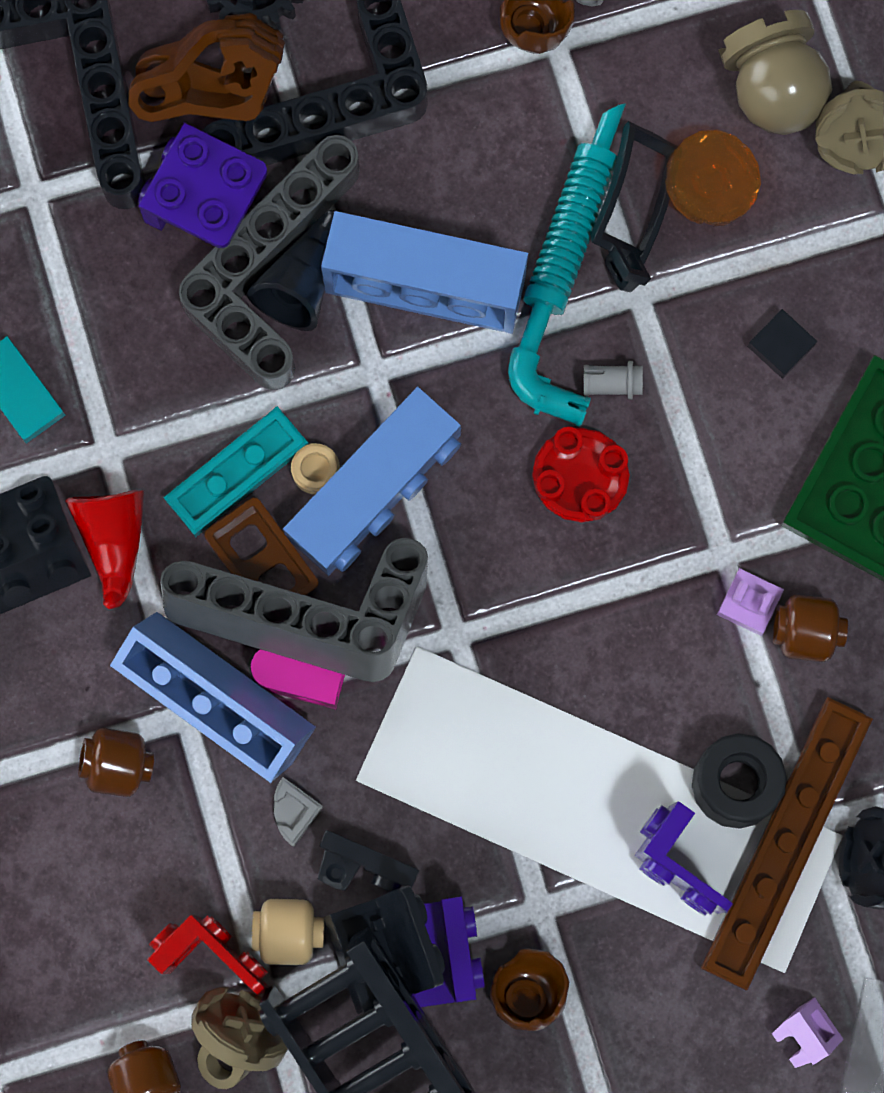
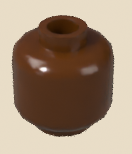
[773,595,848,662]
[78,728,154,797]
[107,1040,181,1093]

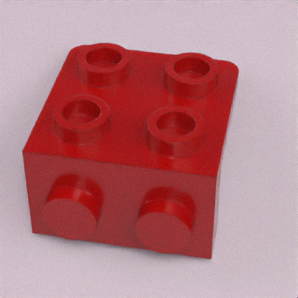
[147,915,269,995]

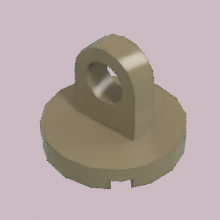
[815,81,884,174]
[191,987,288,1089]

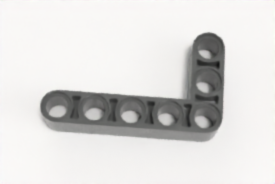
[179,135,360,390]
[160,538,428,682]

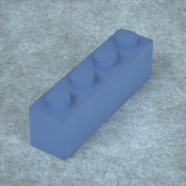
[283,386,461,576]
[110,612,316,783]

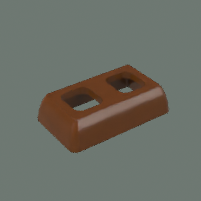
[205,498,318,596]

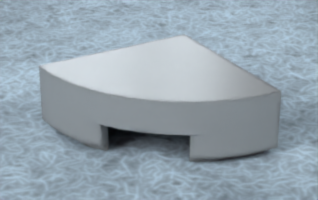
[273,777,324,847]

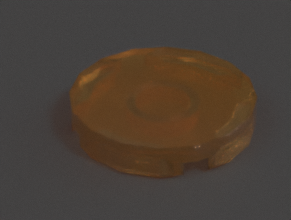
[665,130,761,226]

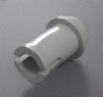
[584,361,643,399]

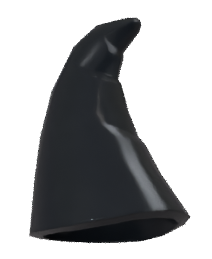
[247,210,336,331]

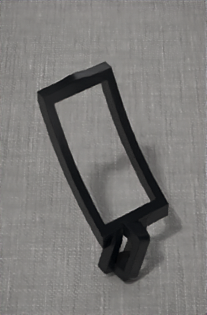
[590,121,680,292]

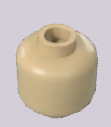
[252,899,324,965]

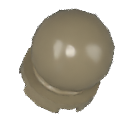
[718,10,832,135]

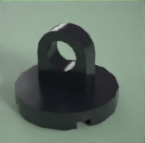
[838,806,884,910]

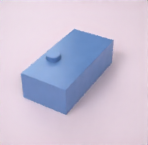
[321,211,528,334]

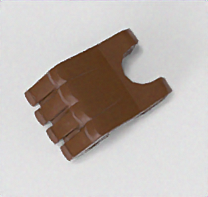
[128,13,285,122]

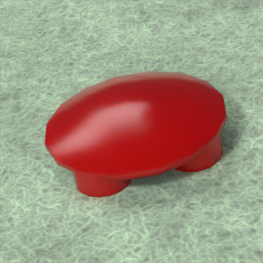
[532,427,630,523]

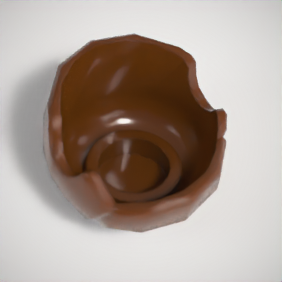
[500,0,575,54]
[490,948,570,1031]

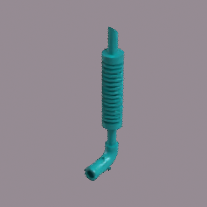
[508,104,626,427]

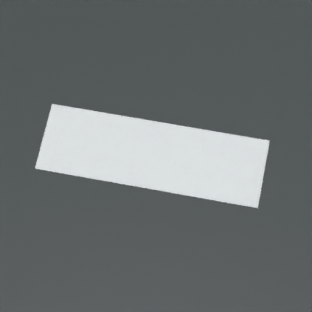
[356,646,843,973]

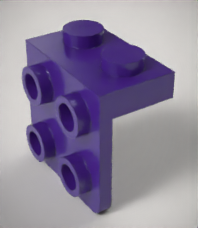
[138,123,267,248]
[634,801,733,916]
[413,897,485,1007]

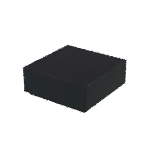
[747,309,818,379]

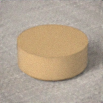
[291,444,340,495]

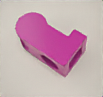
[251,649,345,710]

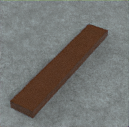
[700,697,873,991]

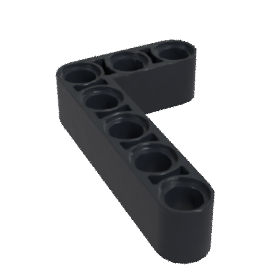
[0,0,145,209]
[202,0,428,166]

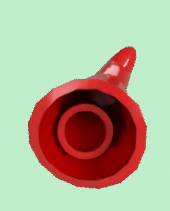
[65,490,144,609]

